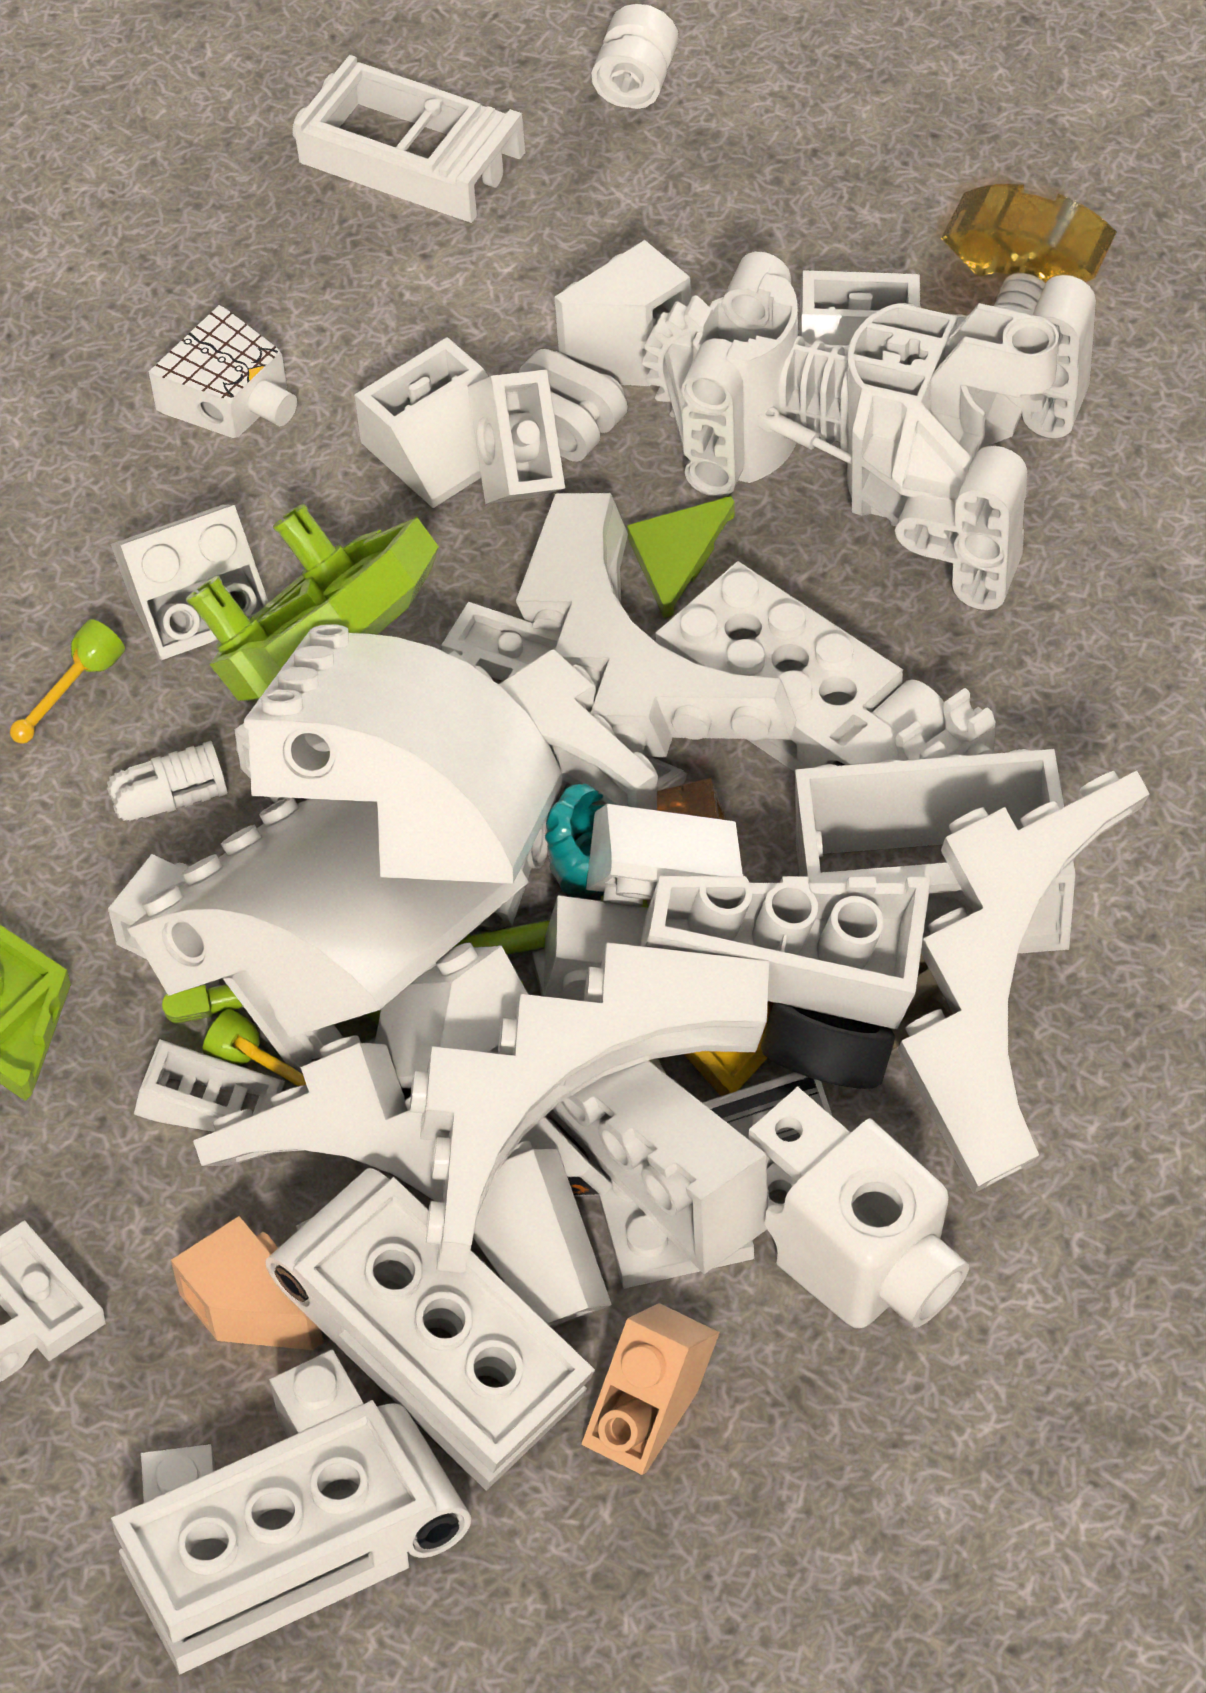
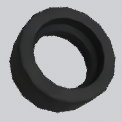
[761,1002,896,1089]

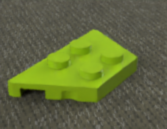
[0,925,71,1101]

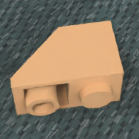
[171,1216,324,1350]
[581,1303,720,1475]

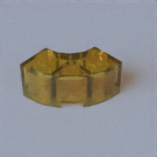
[941,184,1117,283]

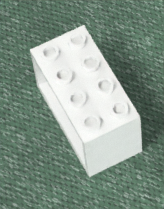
[795,749,1075,953]

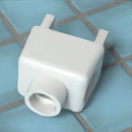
[748,1087,969,1328]

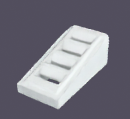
[134,1039,285,1132]

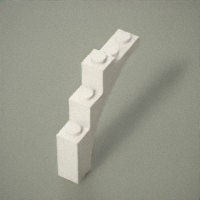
[516,493,797,757]
[234,649,658,811]
[898,771,1150,1194]
[410,943,769,1273]
[193,1036,612,1328]

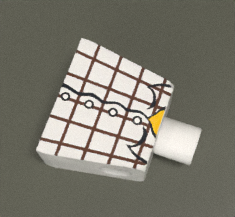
[149,305,297,438]

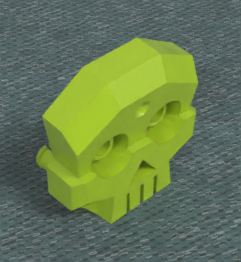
[186,504,439,702]

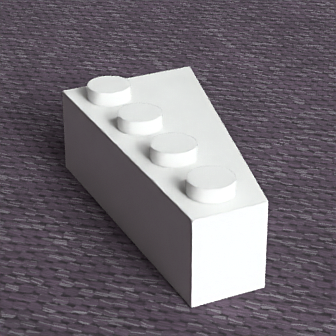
[641,876,931,1029]
[549,1060,769,1274]

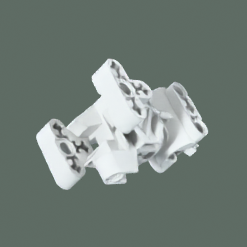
[642,251,1096,610]

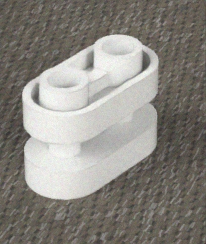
[519,349,628,461]

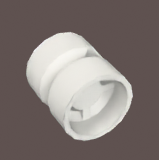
[591,4,678,109]

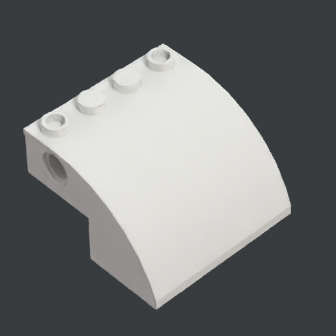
[244,625,562,883]
[127,798,529,1038]

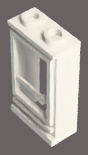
[293,55,525,223]

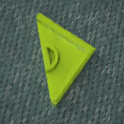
[627,496,735,618]

